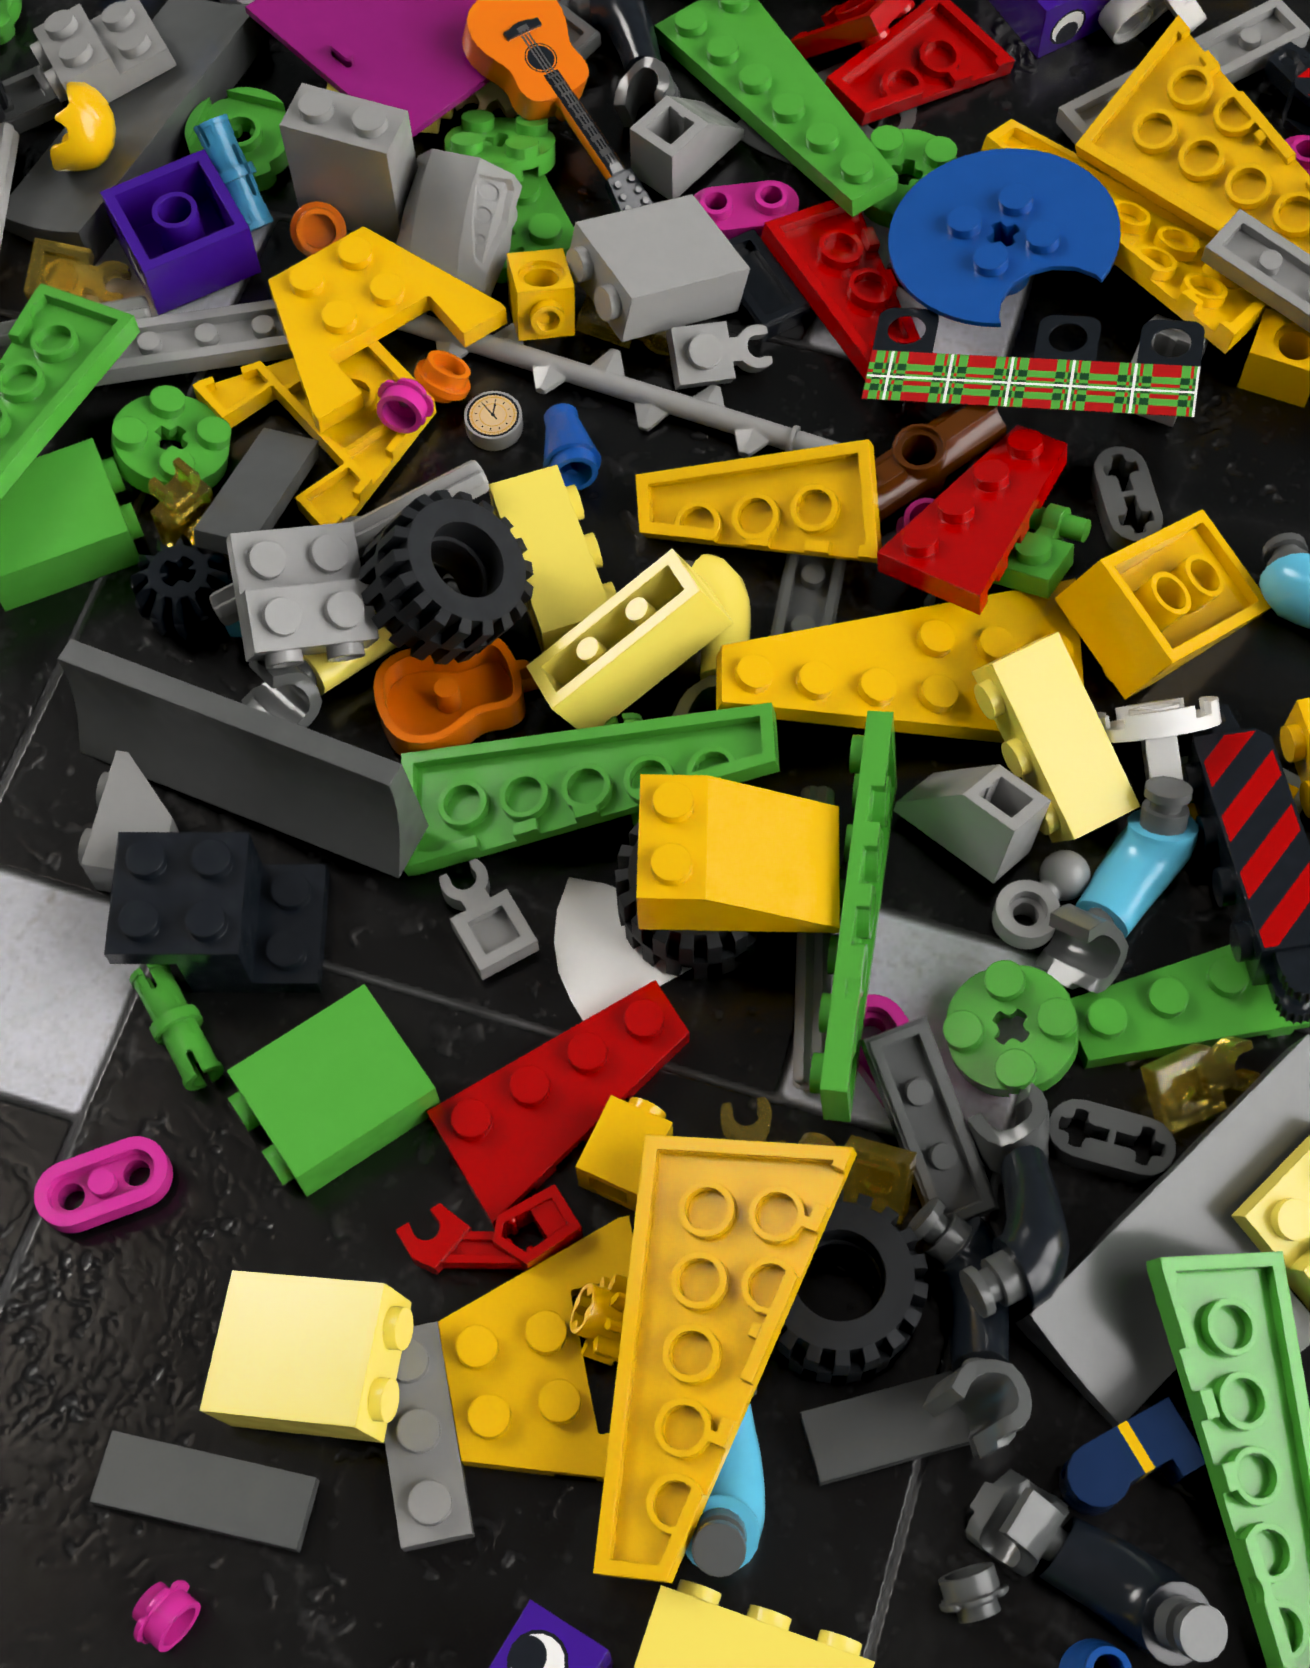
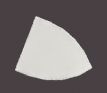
[554,877,692,1021]

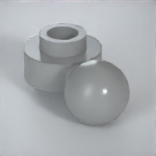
[992,850,1091,949]

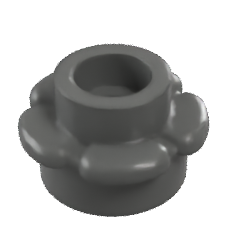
[938,1562,1009,1624]

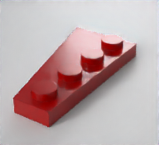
[761,200,920,380]
[877,424,1067,615]
[427,980,690,1230]

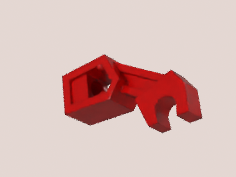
[395,1184,584,1275]

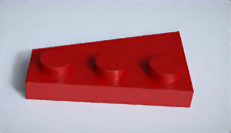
[790,0,915,59]
[825,0,1016,126]

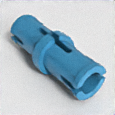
[193,114,274,232]

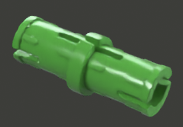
[129,964,224,1091]

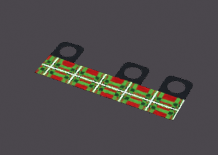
[862,308,1205,417]

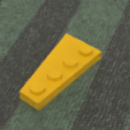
[635,439,882,563]

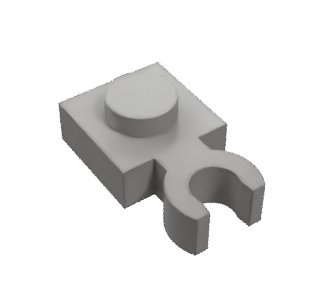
[666,321,773,390]
[439,858,539,980]

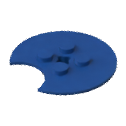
[888,148,1121,327]

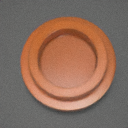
[290,201,347,257]
[414,350,471,403]

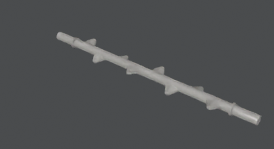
[397,312,840,458]

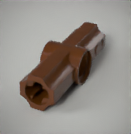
[875,404,1006,522]

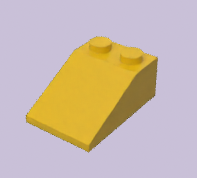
[1054,509,1271,699]
[636,774,840,933]

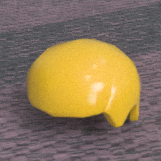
[50,82,116,171]

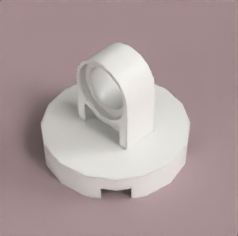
[1098,0,1207,45]
[1097,696,1222,781]

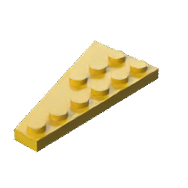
[1075,15,1310,254]
[981,119,1273,354]
[716,578,1084,743]
[593,1134,857,1583]

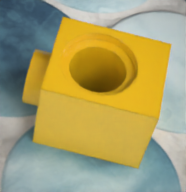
[507,248,575,341]
[1237,308,1310,408]
[575,1095,673,1212]

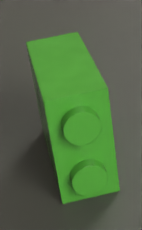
[0,438,144,612]
[227,984,440,1197]

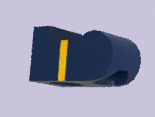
[1059,1397,1206,1516]

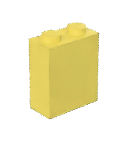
[199,1270,413,1443]

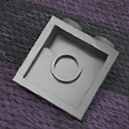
[29,0,177,103]
[226,522,379,669]

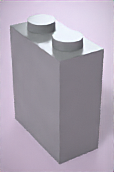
[279,83,418,243]
[566,194,750,342]

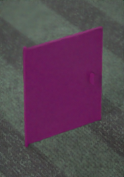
[245,0,490,138]

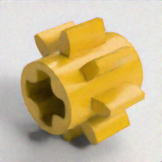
[570,1273,628,1366]

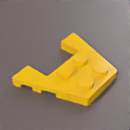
[268,226,507,433]
[192,340,437,525]
[438,1216,633,1482]

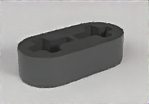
[1090,446,1163,552]
[1049,1099,1176,1185]

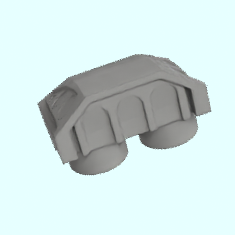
[396,149,523,297]

